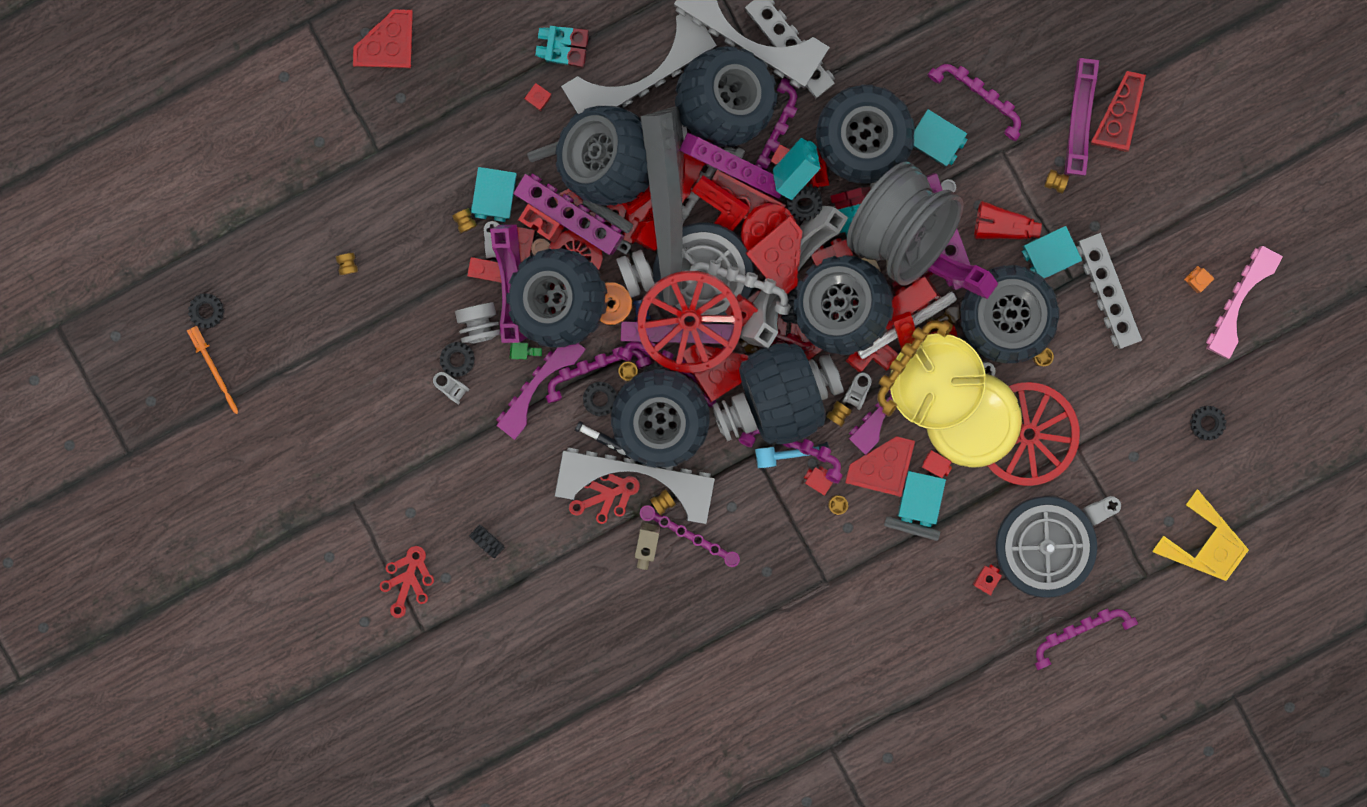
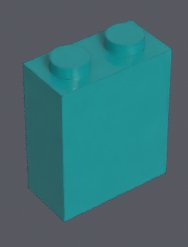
[913,109,968,167]
[773,138,820,200]
[471,167,517,222]
[1021,226,1082,278]
[897,471,946,527]

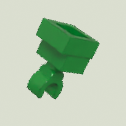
[509,343,542,359]

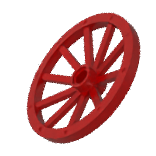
[637,271,742,373]
[987,382,1080,486]

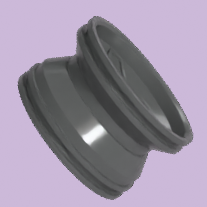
[847,162,964,285]

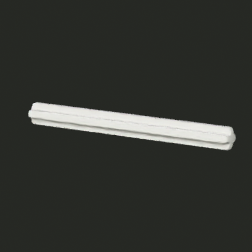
[858,292,957,359]

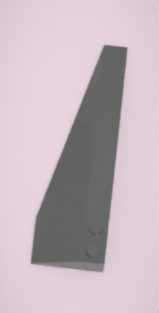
[641,106,684,306]

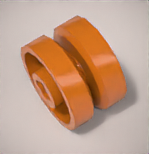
[600,283,632,325]

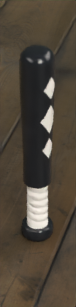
[574,421,642,464]

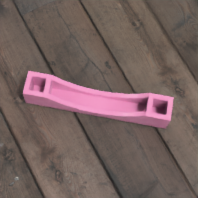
[1206,246,1283,359]

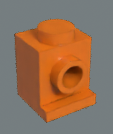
[1184,266,1214,293]

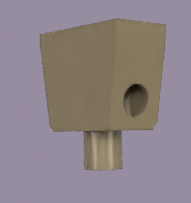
[635,522,660,570]

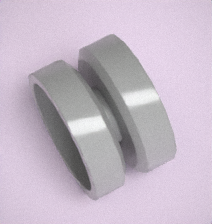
[616,250,654,298]
[808,353,844,400]

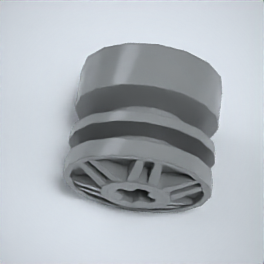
[455,302,501,344]
[713,393,758,442]

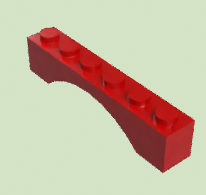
[630,153,706,251]

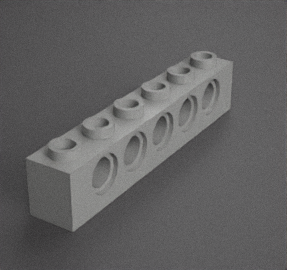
[744,0,835,99]
[1076,233,1142,349]

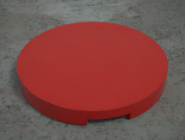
[741,203,796,251]

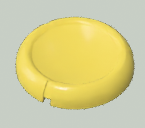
[890,334,986,430]
[926,374,1022,467]

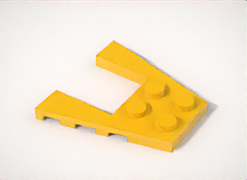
[1152,489,1249,581]

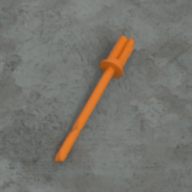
[187,326,238,414]

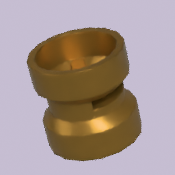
[1044,169,1069,194]
[452,208,477,234]
[336,253,358,276]
[1033,348,1054,367]
[619,362,638,381]
[826,401,852,427]
[650,489,676,515]
[828,495,848,515]

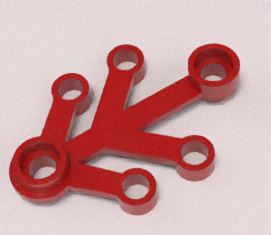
[569,473,640,524]
[380,546,434,618]

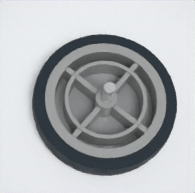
[653,223,755,324]
[996,496,1097,598]

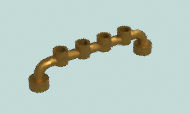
[877,320,953,417]

